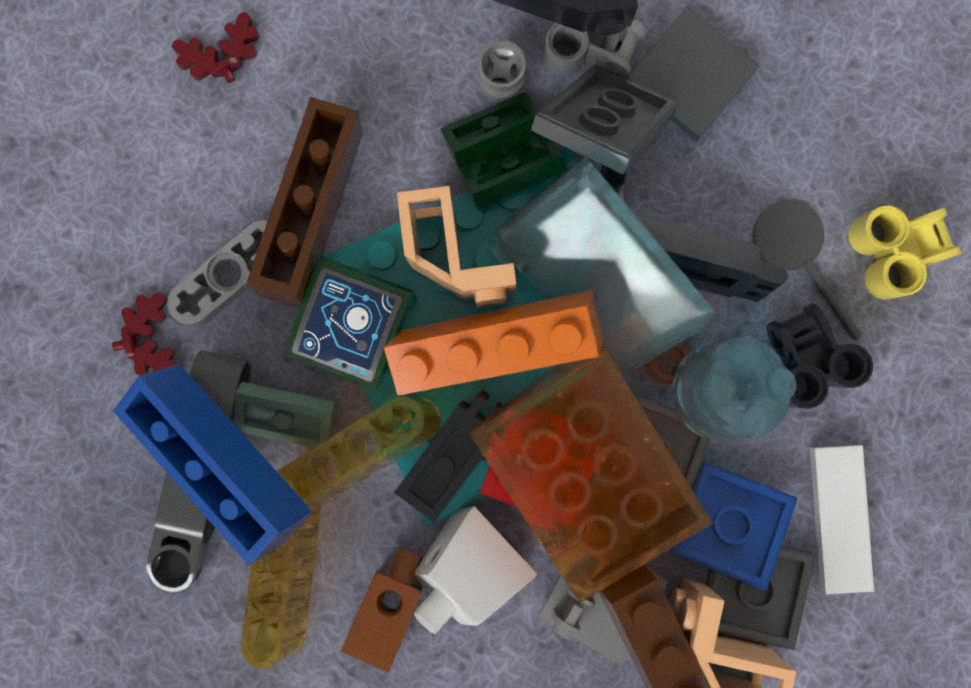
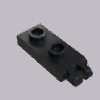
[394,389,506,522]

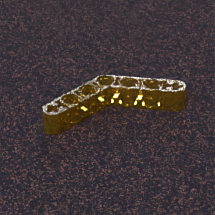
[241,396,441,669]

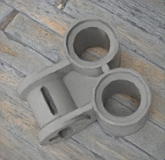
[543,19,647,78]

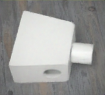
[413,506,537,634]

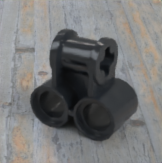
[766,303,873,409]

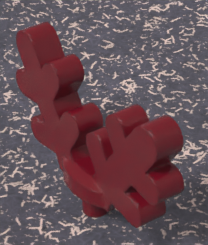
[172,12,260,83]
[112,292,183,375]

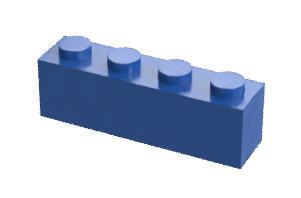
[113,364,313,566]

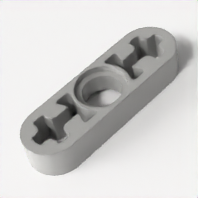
[167,220,268,326]

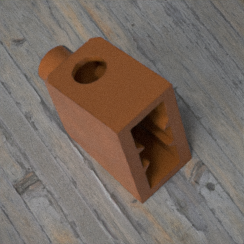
[340,547,423,672]

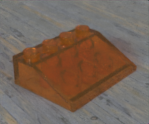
[470,346,712,603]

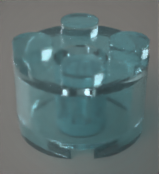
[673,336,796,440]

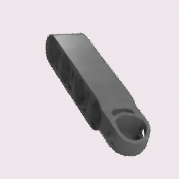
[146,350,251,592]

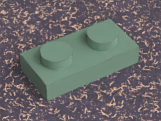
[234,382,336,451]

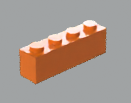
[383,290,604,396]

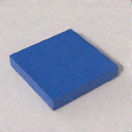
[669,461,798,592]

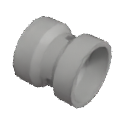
[478,40,526,102]

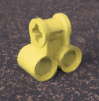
[848,205,962,300]

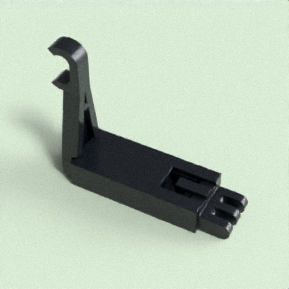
[585,165,788,302]

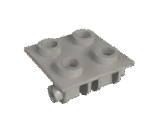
[538,542,669,666]

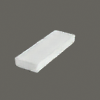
[809,445,874,594]

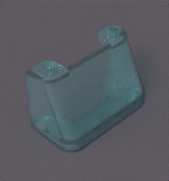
[490,155,719,381]

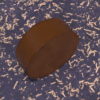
[644,336,694,384]

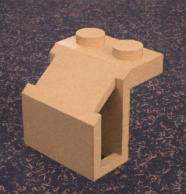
[397,186,516,308]
[669,576,797,688]

